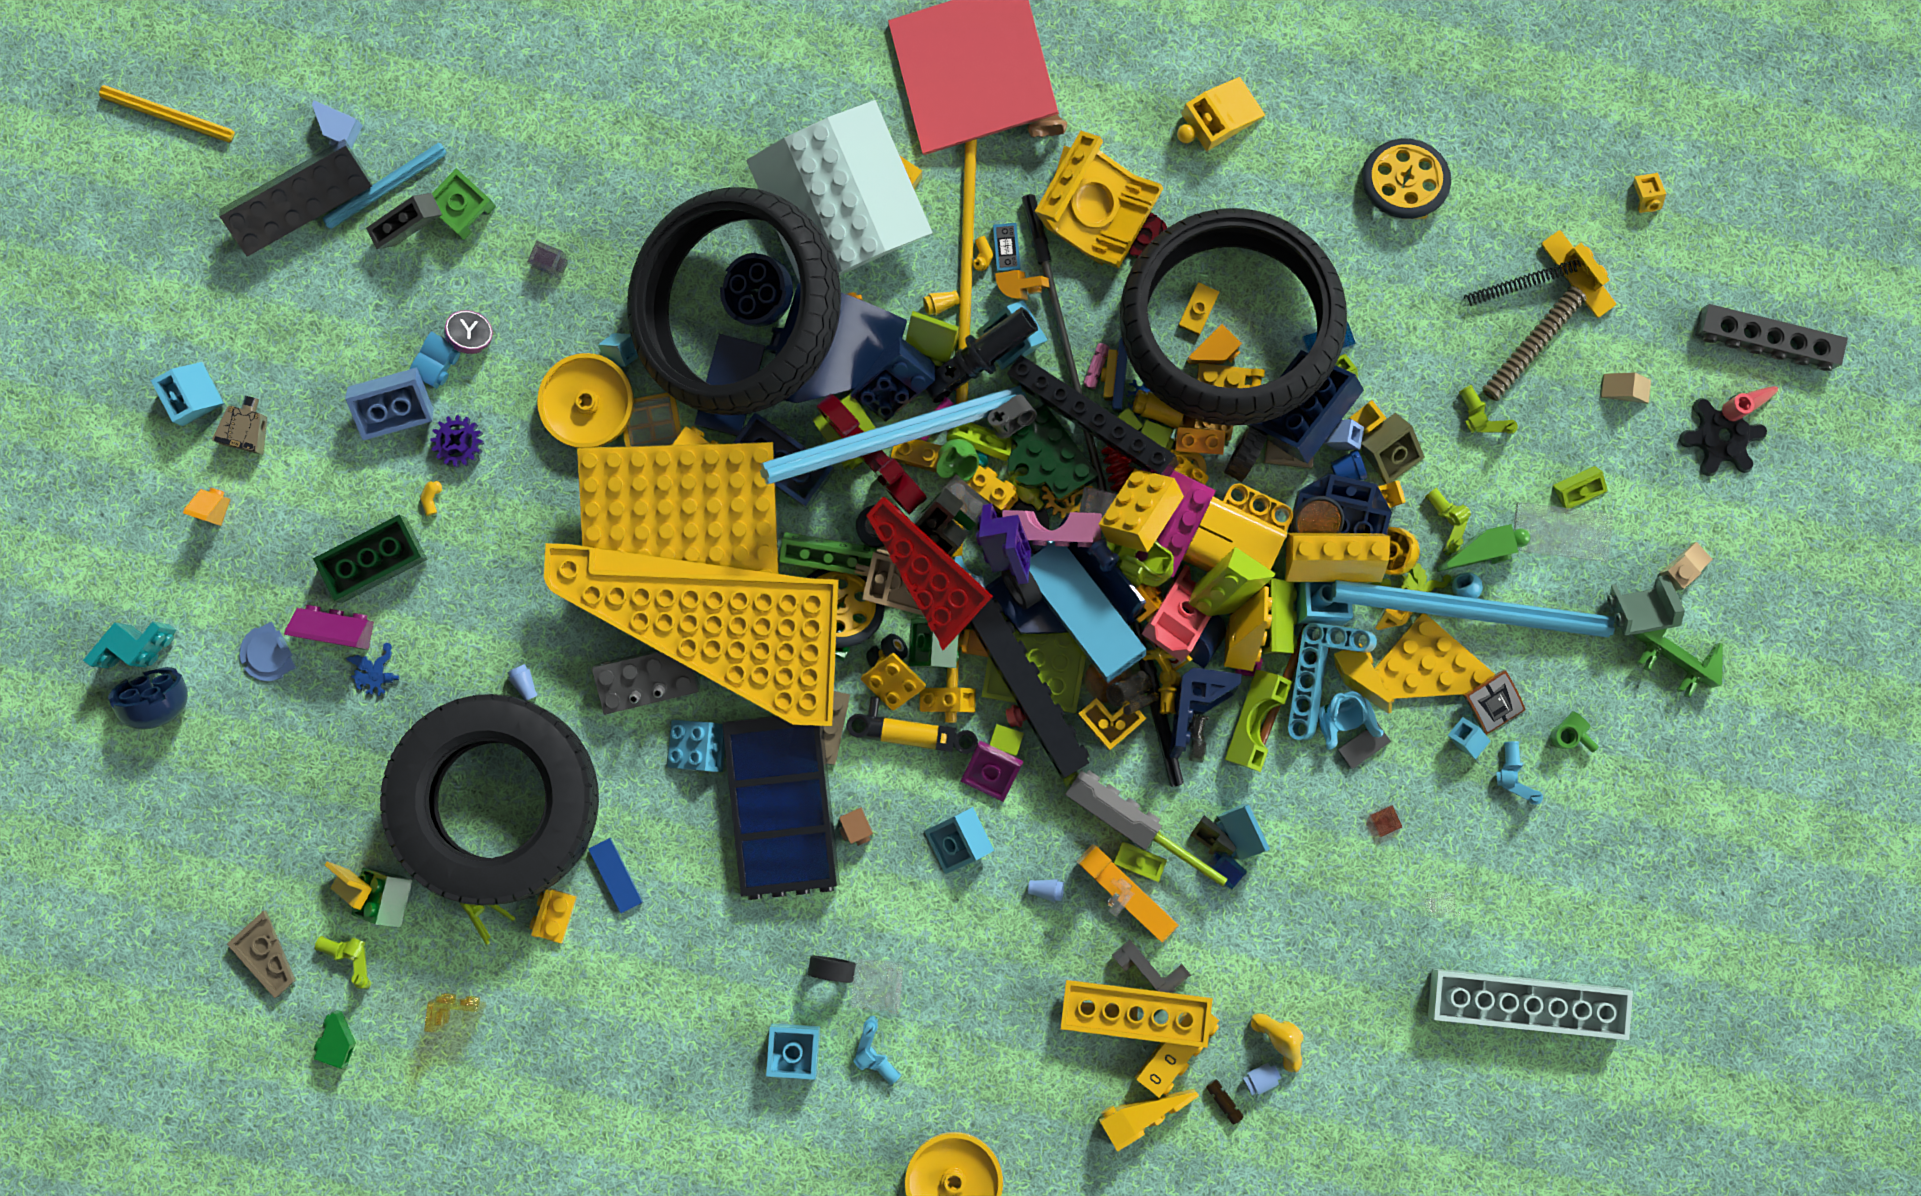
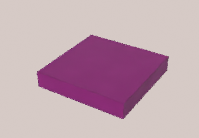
[960,741,1023,802]

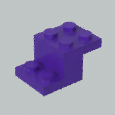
[976,503,1031,584]

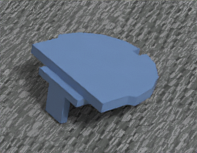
[239,622,296,681]

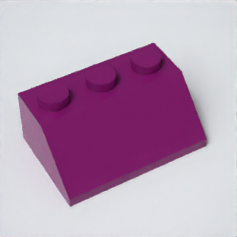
[284,605,374,650]

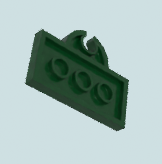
[1006,404,1099,503]

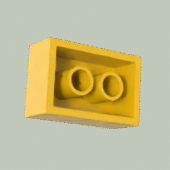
[1098,469,1184,553]

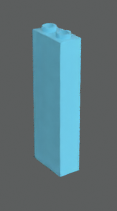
[1029,541,1146,683]

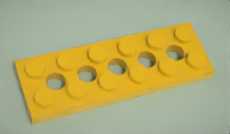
[1061,980,1213,1048]

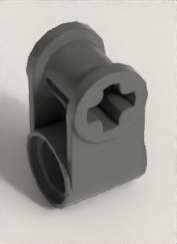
[988,395,1037,439]

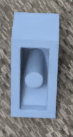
[312,100,363,149]

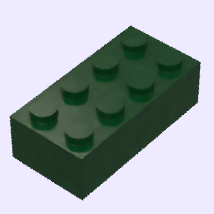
[313,514,428,603]

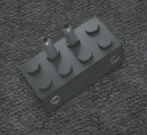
[592,650,700,715]

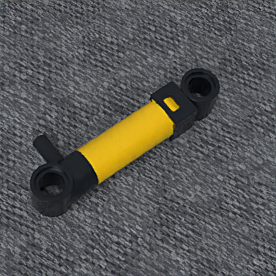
[846,696,978,754]

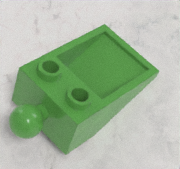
[1436,524,1530,572]

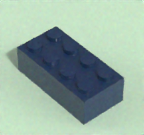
[733,412,835,509]

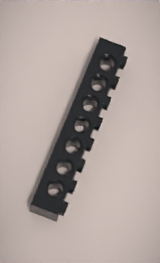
[1007,355,1179,477]

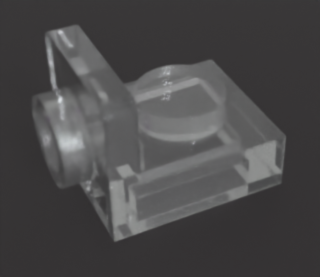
[1107,878,1134,917]

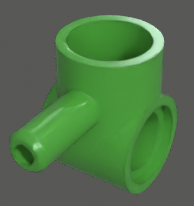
[1550,711,1599,753]

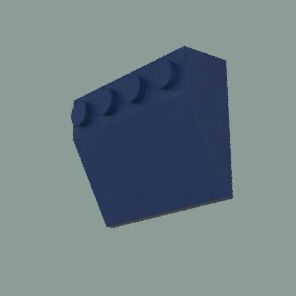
[1247,350,1364,464]

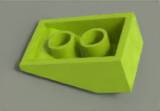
[905,311,959,368]

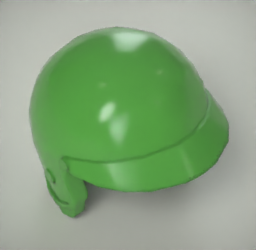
[936,439,979,482]

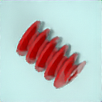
[1101,446,1136,495]

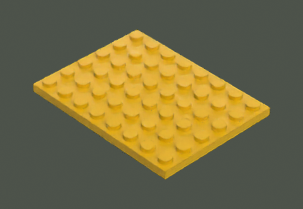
[577,442,779,574]

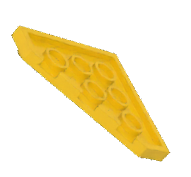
[1374,613,1495,699]

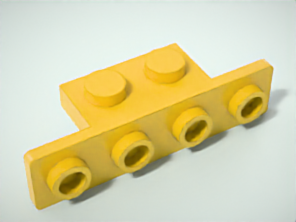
[1541,230,1616,318]

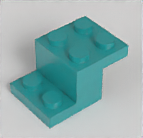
[83,621,177,668]

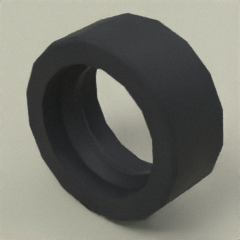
[1001,569,1042,609]
[807,955,856,983]

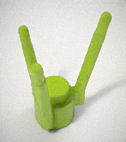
[460,903,515,945]

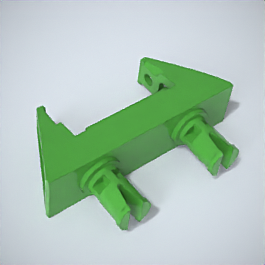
[1633,629,1723,698]

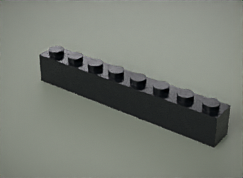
[969,598,1090,779]

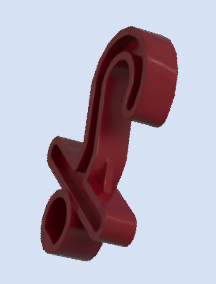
[816,393,927,515]

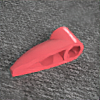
[1722,386,1778,421]

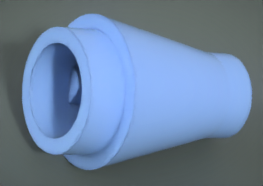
[507,664,537,701]
[1028,879,1064,903]

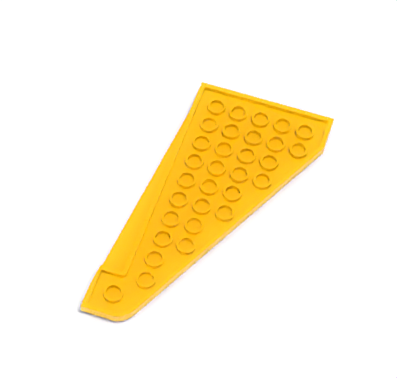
[544,543,838,726]

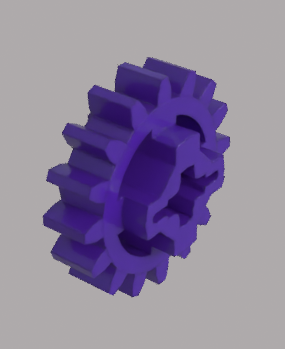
[430,415,484,468]

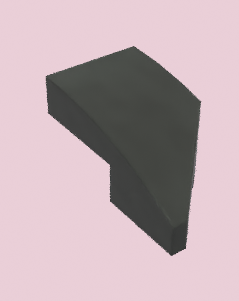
[1190,815,1236,854]

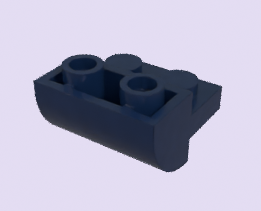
[1185,609,1226,669]

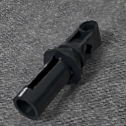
[926,307,1038,403]

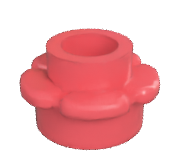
[1006,704,1026,727]

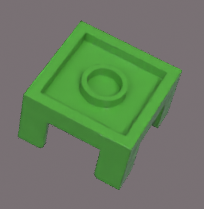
[432,168,496,240]

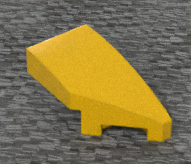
[1375,609,1413,630]

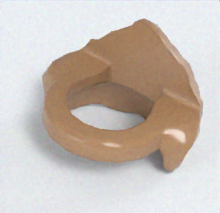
[1028,114,1067,138]

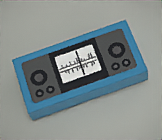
[993,223,1021,273]

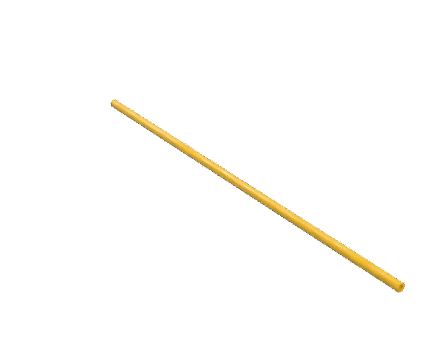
[945,139,977,723]

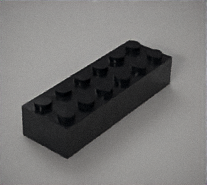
[219,139,372,257]

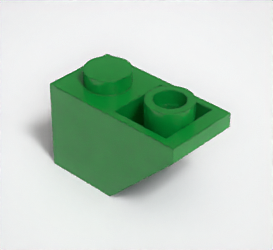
[314,1010,356,1069]

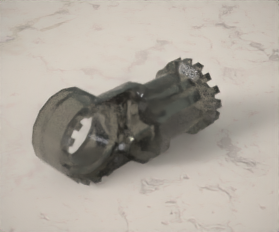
[1187,714,1209,763]

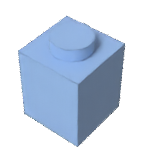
[1324,419,1364,450]

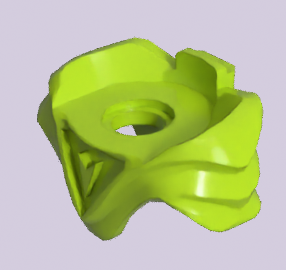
[1106,540,1174,587]

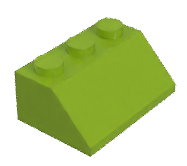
[1188,547,1275,616]
[1260,579,1297,654]

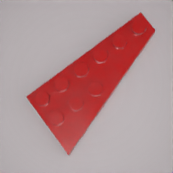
[866,497,993,651]

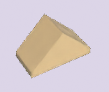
[1601,373,1651,404]

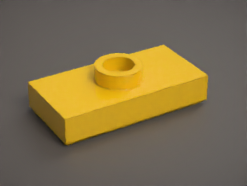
[1178,282,1219,336]
[1101,349,1118,401]

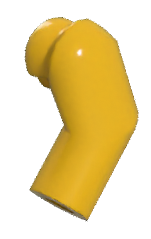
[973,236,993,271]

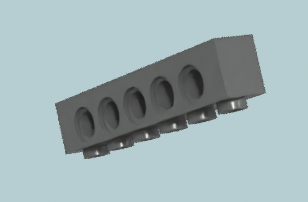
[1695,304,1848,371]

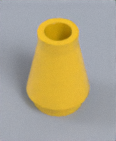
[923,291,960,316]

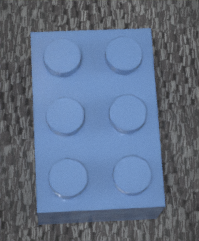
[345,368,434,441]

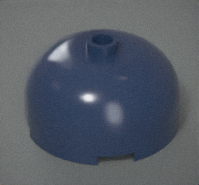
[720,253,793,327]
[108,667,188,730]

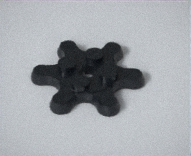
[1679,395,1767,476]

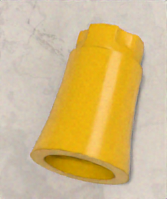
[1132,390,1184,430]

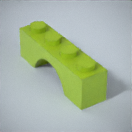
[1225,669,1292,772]

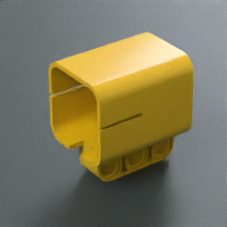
[1182,483,1293,591]

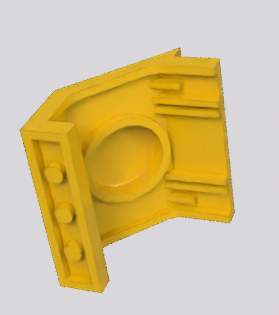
[1035,130,1164,268]

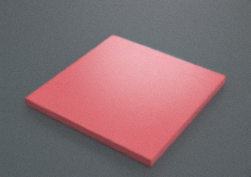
[888,0,1059,155]

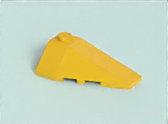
[1099,1089,1199,1152]

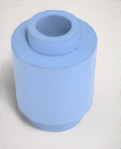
[1243,1063,1281,1095]

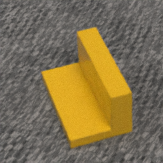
[325,861,373,910]

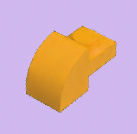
[995,270,1049,301]

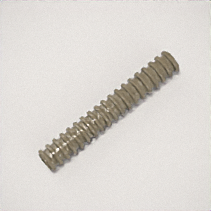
[1482,286,1586,401]

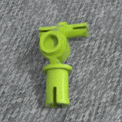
[1459,385,1518,434]
[1425,487,1471,556]
[314,936,371,989]

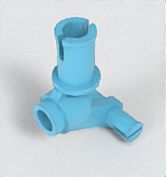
[1496,741,1543,805]
[853,1016,901,1086]

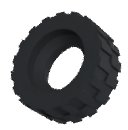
[1224,427,1267,482]

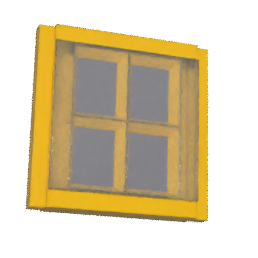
[623,393,682,447]

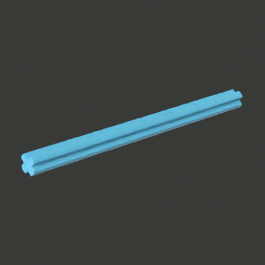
[760,386,1027,485]
[1330,580,1615,638]

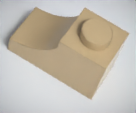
[1659,542,1713,591]

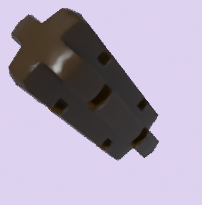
[1206,1079,1244,1125]

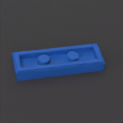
[1112,337,1128,412]
[588,838,643,913]

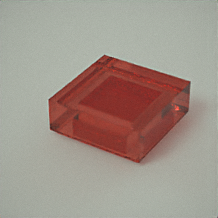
[1370,805,1402,837]

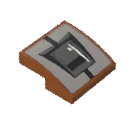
[1463,670,1526,735]

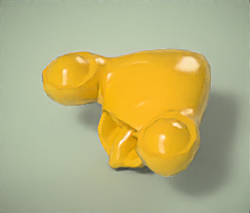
[1251,1013,1304,1073]

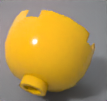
[1385,527,1420,575]

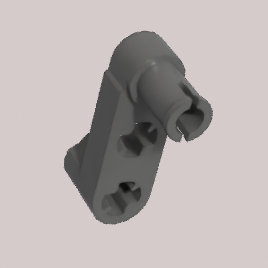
[1112,939,1191,993]

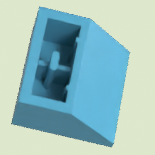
[150,362,225,427]

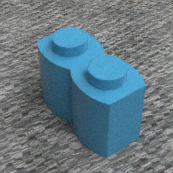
[409,331,460,389]

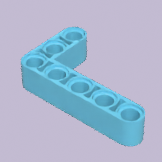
[1288,623,1377,740]

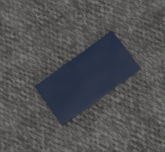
[694,333,766,436]

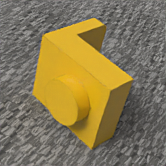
[1378,480,1406,508]

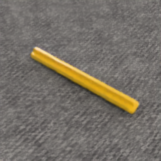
[99,85,235,143]

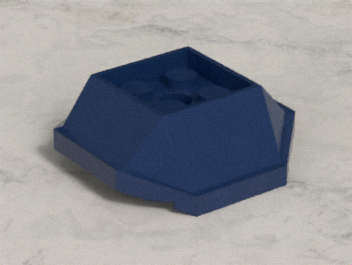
[1286,474,1392,539]

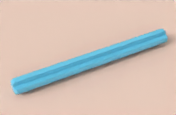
[323,143,447,229]

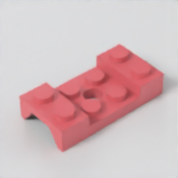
[1142,565,1211,662]

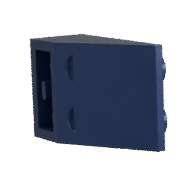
[851,337,935,422]

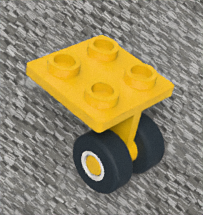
[861,634,926,711]

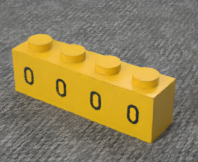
[1134,1012,1219,1098]

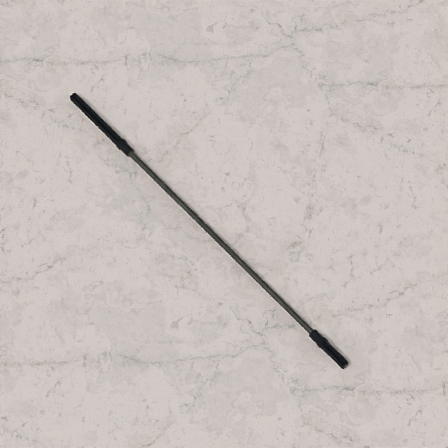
[1022,194,1184,787]

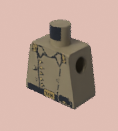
[212,396,267,455]

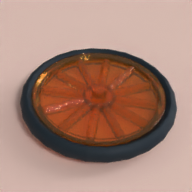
[1293,496,1344,533]

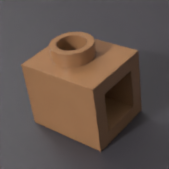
[839,807,873,846]

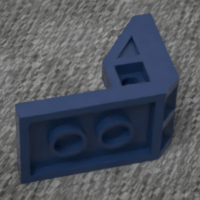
[1169,667,1242,758]

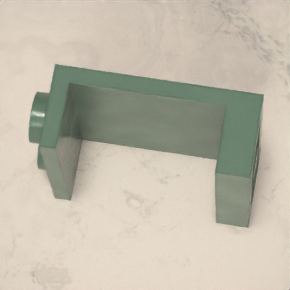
[1607,575,1685,636]

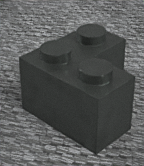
[914,488,968,557]

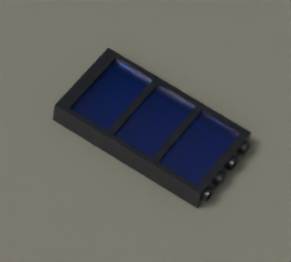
[722,716,840,900]

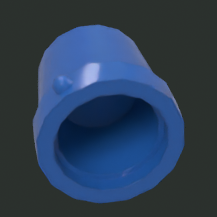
[1331,450,1367,480]

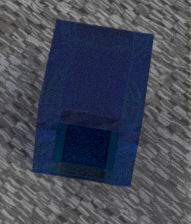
[1208,852,1247,890]

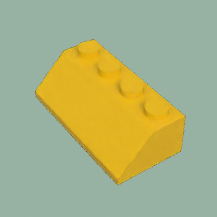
[1285,533,1390,582]

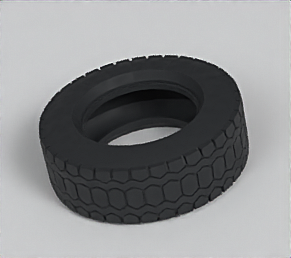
[380,694,599,905]

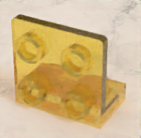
[424,993,486,1032]

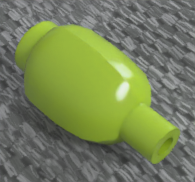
[1009,471,1045,511]

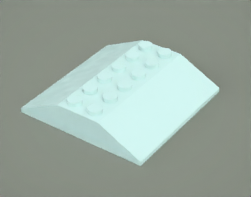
[746,100,933,283]

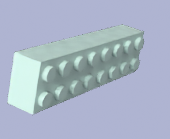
[1428,968,1633,1040]

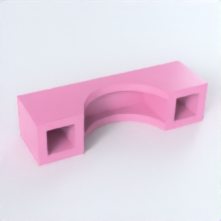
[1002,510,1102,547]

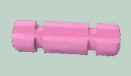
[1084,343,1110,389]

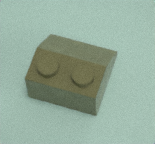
[1361,413,1425,484]

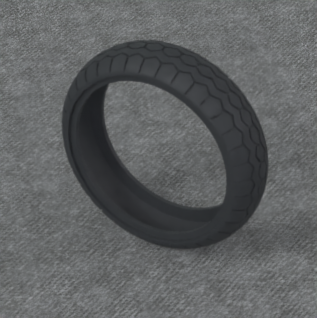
[627,187,841,415]
[1120,208,1347,426]

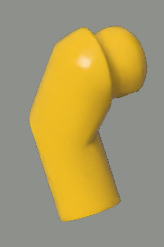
[420,481,442,516]

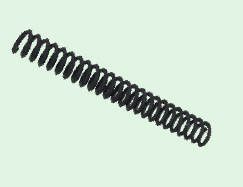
[1464,258,1582,307]

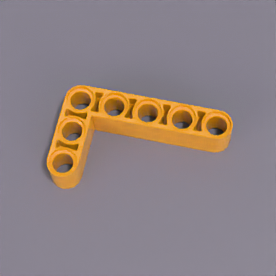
[1076,844,1179,943]

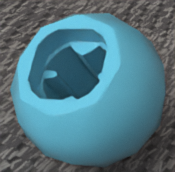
[1452,572,1483,599]

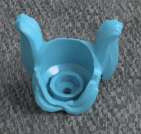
[1318,691,1384,750]

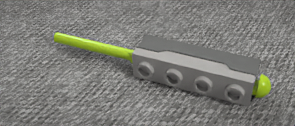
[1063,770,1227,887]

